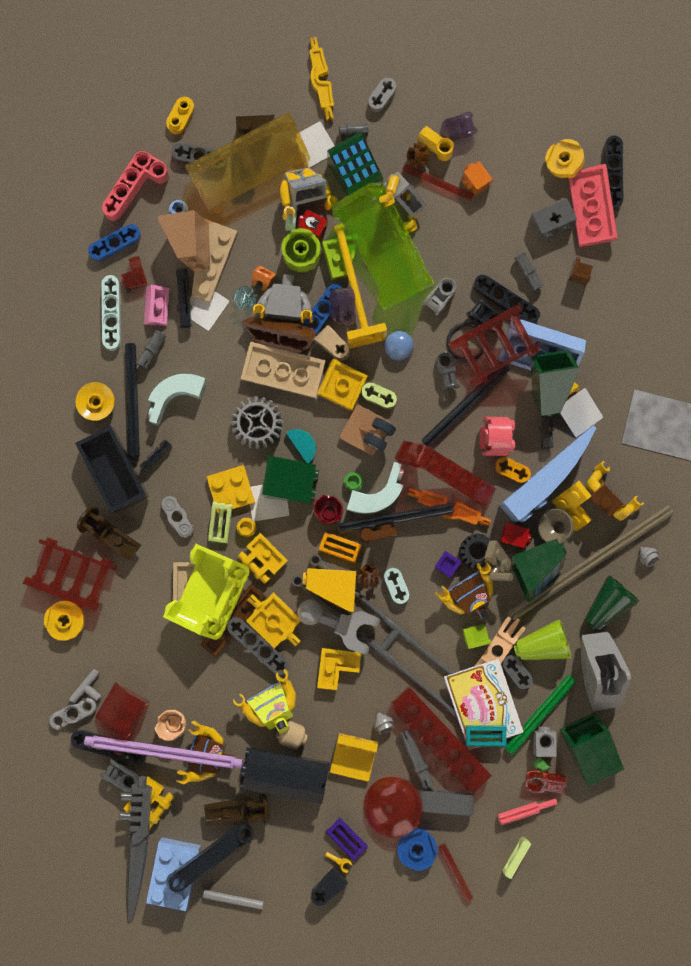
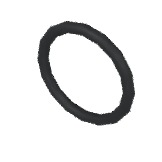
[447,322,486,361]

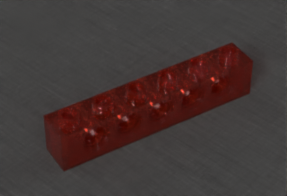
[391,686,492,792]

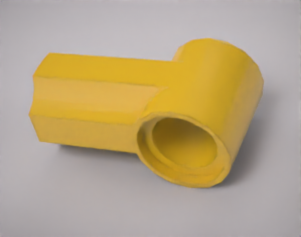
[417,126,454,161]

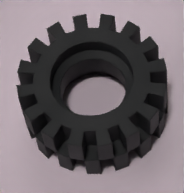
[459,533,492,569]

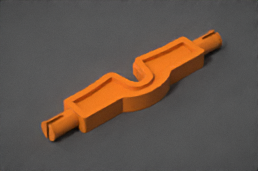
[407,488,491,527]

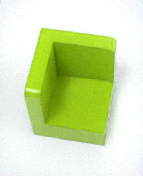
[462,624,491,649]

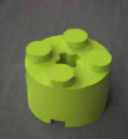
[281,228,321,273]

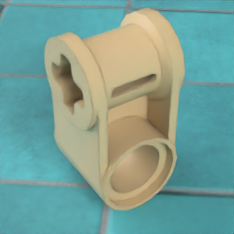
[314,325,350,362]

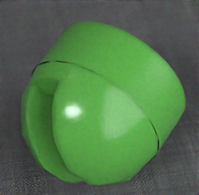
[534,757,552,773]

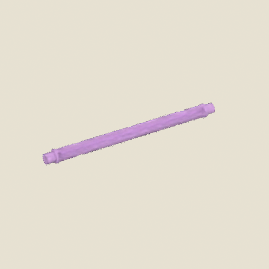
[84,736,243,769]

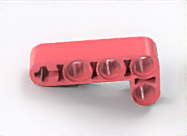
[102,151,169,221]

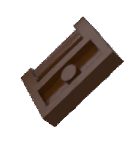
[360,524,397,542]

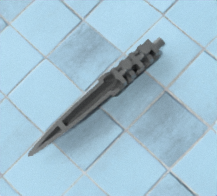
[119,776,152,923]

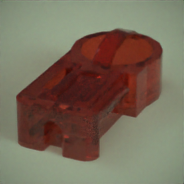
[525,771,567,796]

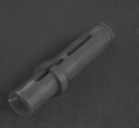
[399,729,434,789]

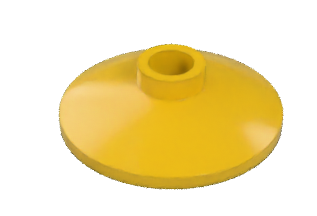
[75,382,115,421]

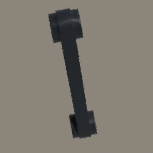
[166,824,253,892]

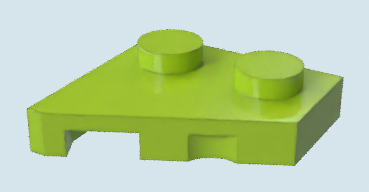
[321,234,358,280]

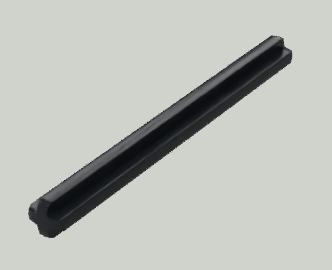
[125,343,140,458]
[421,362,510,448]
[338,503,454,534]

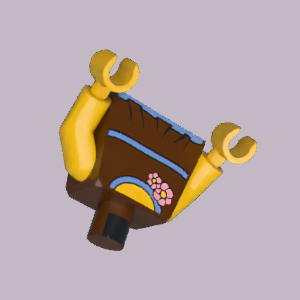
[586,461,644,521]
[435,560,493,621]
[176,721,235,784]

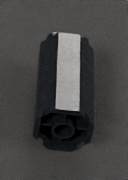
[239,747,330,804]

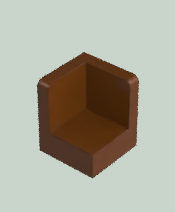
[568,257,593,286]

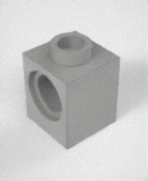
[533,727,556,757]

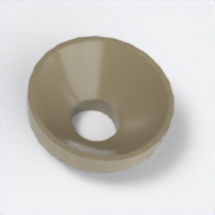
[538,509,574,544]

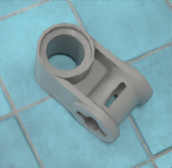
[422,278,456,316]

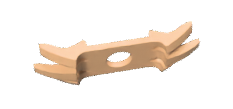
[474,617,526,667]

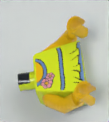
[233,669,296,734]

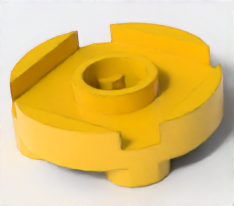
[545,139,585,178]
[44,601,85,641]

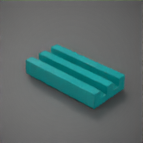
[466,725,507,746]

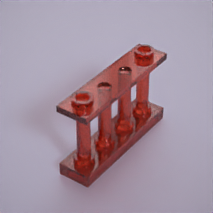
[448,304,542,385]
[23,537,117,611]

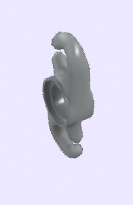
[49,698,96,730]

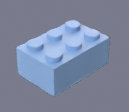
[146,837,201,911]

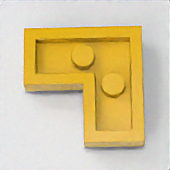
[552,481,592,531]
[317,648,361,690]

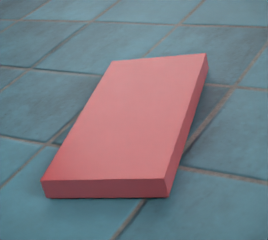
[569,164,618,247]

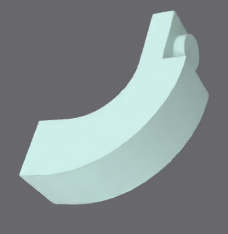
[148,374,207,426]
[347,462,404,514]

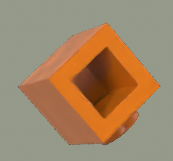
[462,161,493,196]

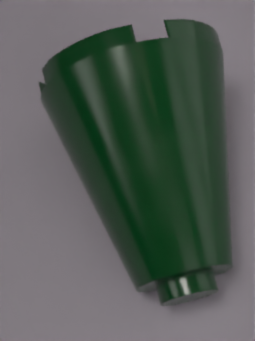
[585,575,639,630]

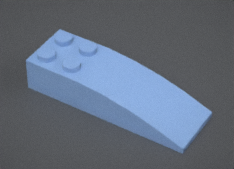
[499,426,596,523]

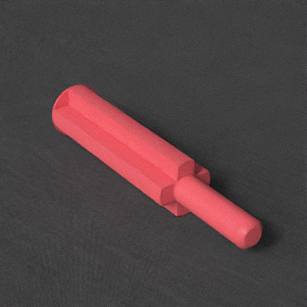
[498,799,557,826]

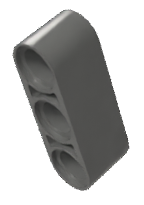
[416,789,475,816]

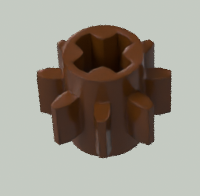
[406,143,430,168]
[357,565,381,589]

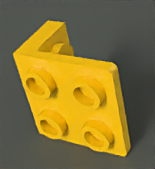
[330,733,378,781]

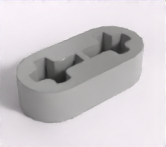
[368,78,396,113]

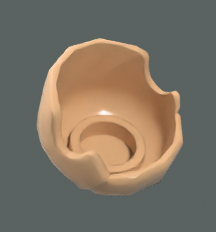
[155,710,186,741]

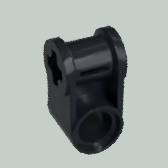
[466,298,504,333]
[311,867,348,906]

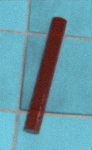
[438,843,473,901]

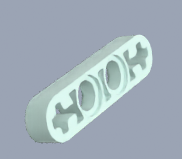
[102,275,121,351]

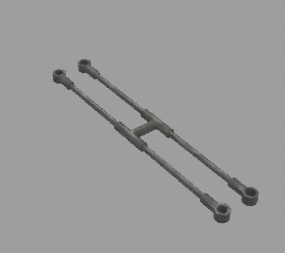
[292,554,460,725]

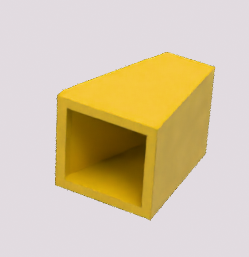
[303,568,356,612]

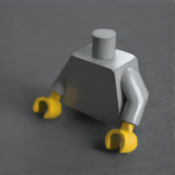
[252,275,313,323]

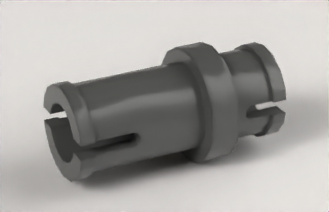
[339,123,369,139]

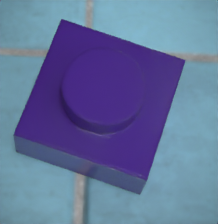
[434,551,462,578]

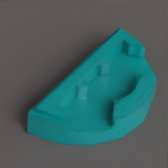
[286,429,316,463]

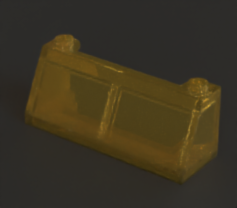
[185,112,311,214]

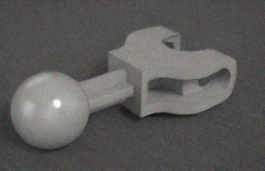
[297,600,381,654]

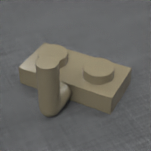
[484,541,513,581]

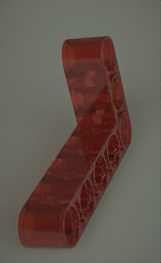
[394,440,496,506]

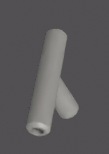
[69,669,101,704]

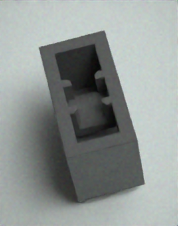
[530,198,577,239]

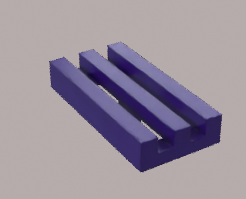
[326,817,368,861]

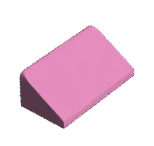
[144,285,169,326]

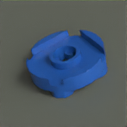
[397,828,438,871]

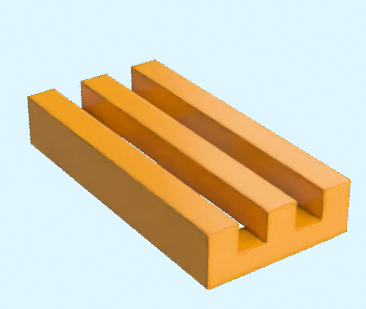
[319,532,361,563]

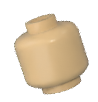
[276,721,307,750]

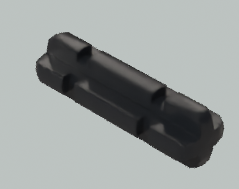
[140,440,172,473]

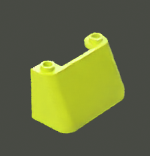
[163,544,249,640]

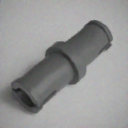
[514,252,544,291]
[136,330,166,370]

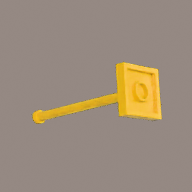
[333,224,387,349]

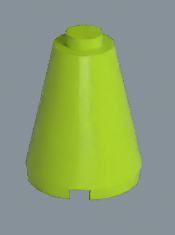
[514,620,571,660]

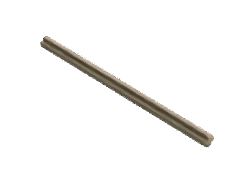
[508,506,674,620]

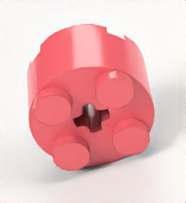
[480,417,515,456]

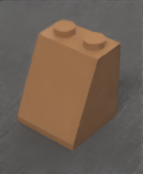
[158,210,210,271]

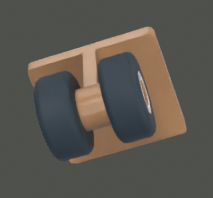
[340,405,396,456]

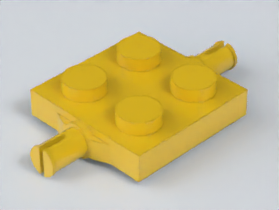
[246,592,301,648]

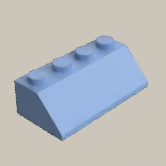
[498,317,586,370]

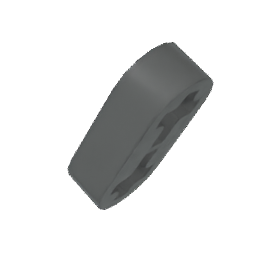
[502,655,533,689]

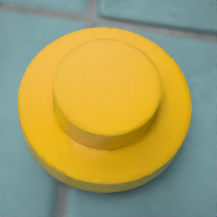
[237,518,256,537]

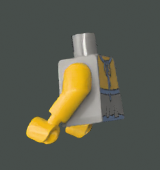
[280,168,338,221]
[379,172,427,233]

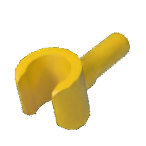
[325,852,352,873]

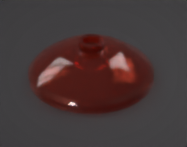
[364,776,423,838]

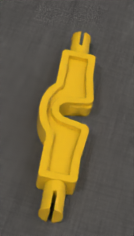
[309,37,334,121]

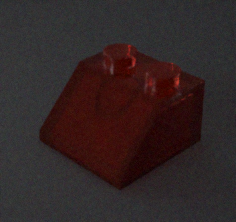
[95,682,150,739]

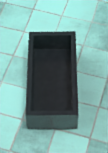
[75,425,149,515]

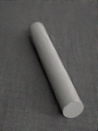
[203,890,264,909]

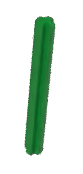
[505,675,576,755]

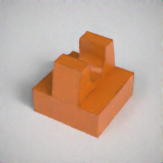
[251,266,277,291]

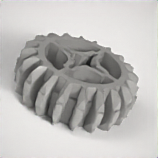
[231,396,283,449]

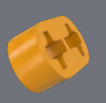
[494,457,531,484]

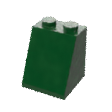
[262,455,319,505]

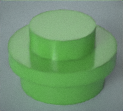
[344,472,363,491]

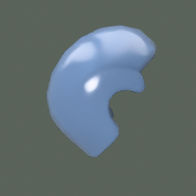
[384,331,414,361]

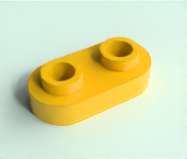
[166,97,195,134]

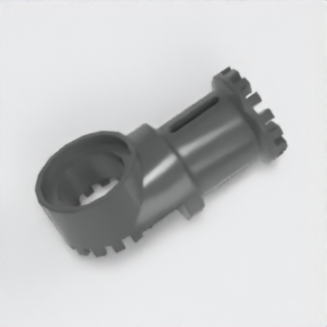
[436,352,460,391]

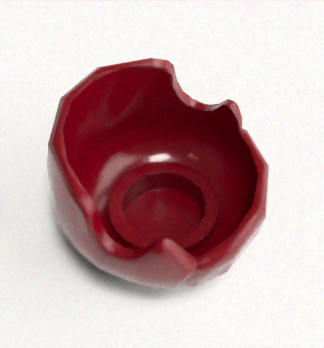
[313,494,344,525]

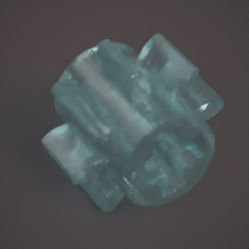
[232,286,257,310]

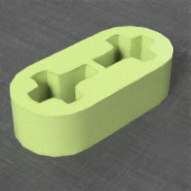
[361,383,397,409]

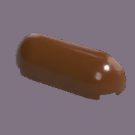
[242,316,316,353]

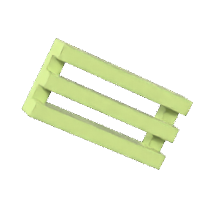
[208,502,233,543]
[502,837,531,879]

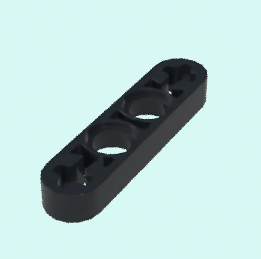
[604,135,623,211]
[473,275,540,324]
[71,730,147,764]

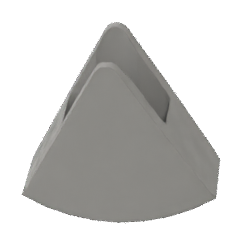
[581,632,631,711]

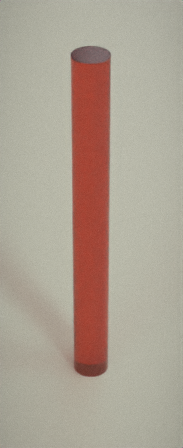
[402,164,474,201]

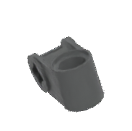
[101,758,139,792]

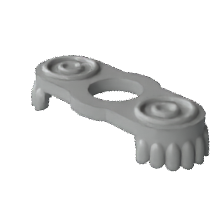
[161,496,194,538]

